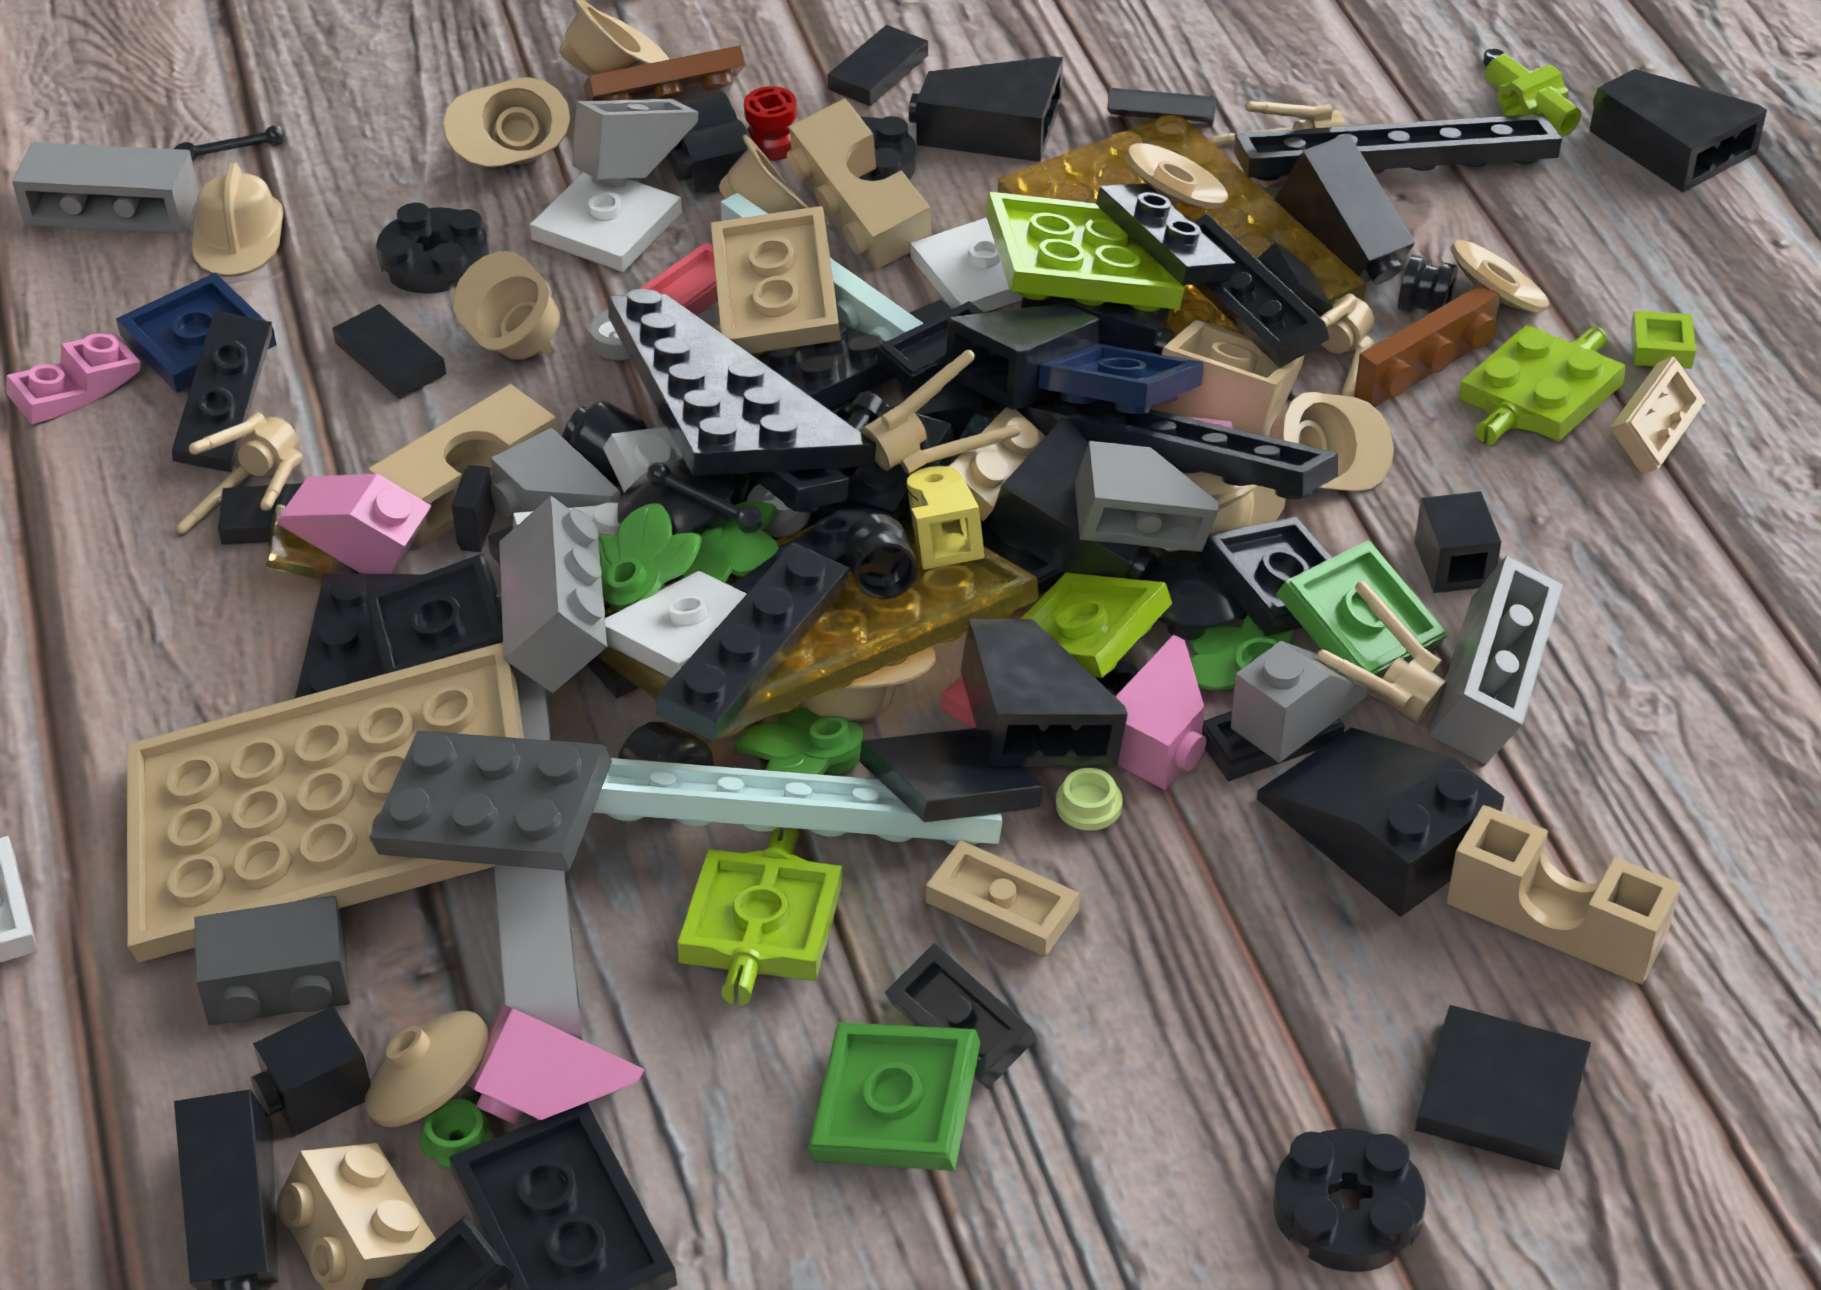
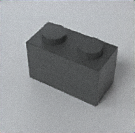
[194,896,350,1026]

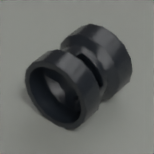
[844,514,918,600]

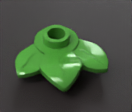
[681,501,779,583]
[598,503,702,611]
[1190,615,1293,691]
[734,708,865,775]

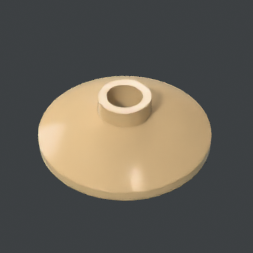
[1126,143,1228,210]
[1450,240,1549,313]
[365,1011,489,1127]

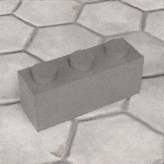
[12,142,199,233]
[499,496,607,693]
[1428,555,1563,765]

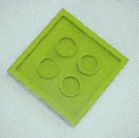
[985,192,1185,312]

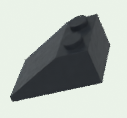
[1257,727,1505,917]

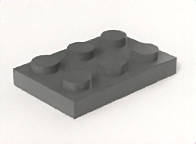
[369,731,612,871]

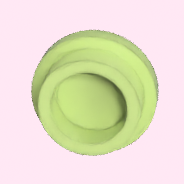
[1056,768,1123,831]

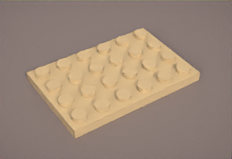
[127,642,524,963]

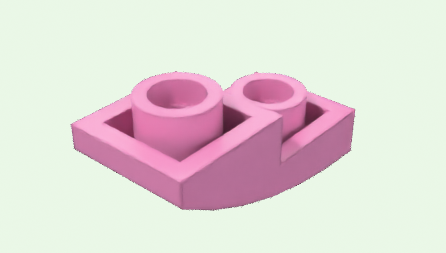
[6,332,140,424]

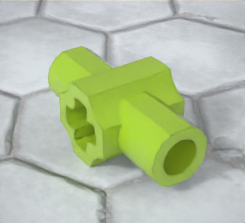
[1484,53,1582,138]

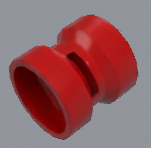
[744,86,797,161]

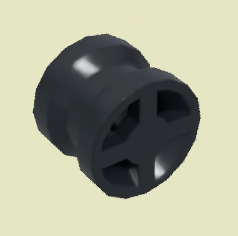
[1398,255,1458,314]

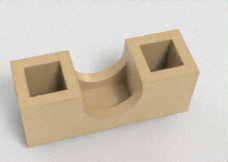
[787,98,932,270]
[368,384,558,548]
[1446,805,1681,985]

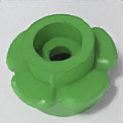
[420,1099,493,1169]

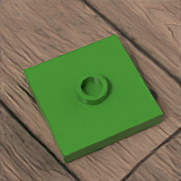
[1276,540,1448,678]
[808,1022,981,1171]

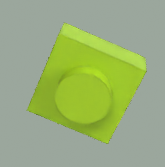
[1630,311,1696,369]

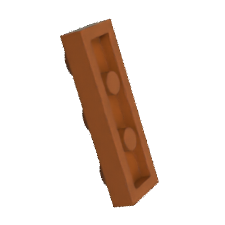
[583,45,746,101]
[1354,285,1500,407]

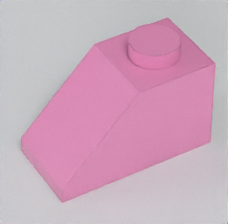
[276,474,431,574]
[1116,635,1207,790]
[466,1004,644,1124]

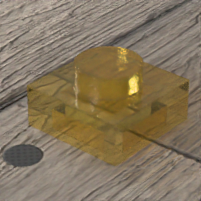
[265,504,333,580]

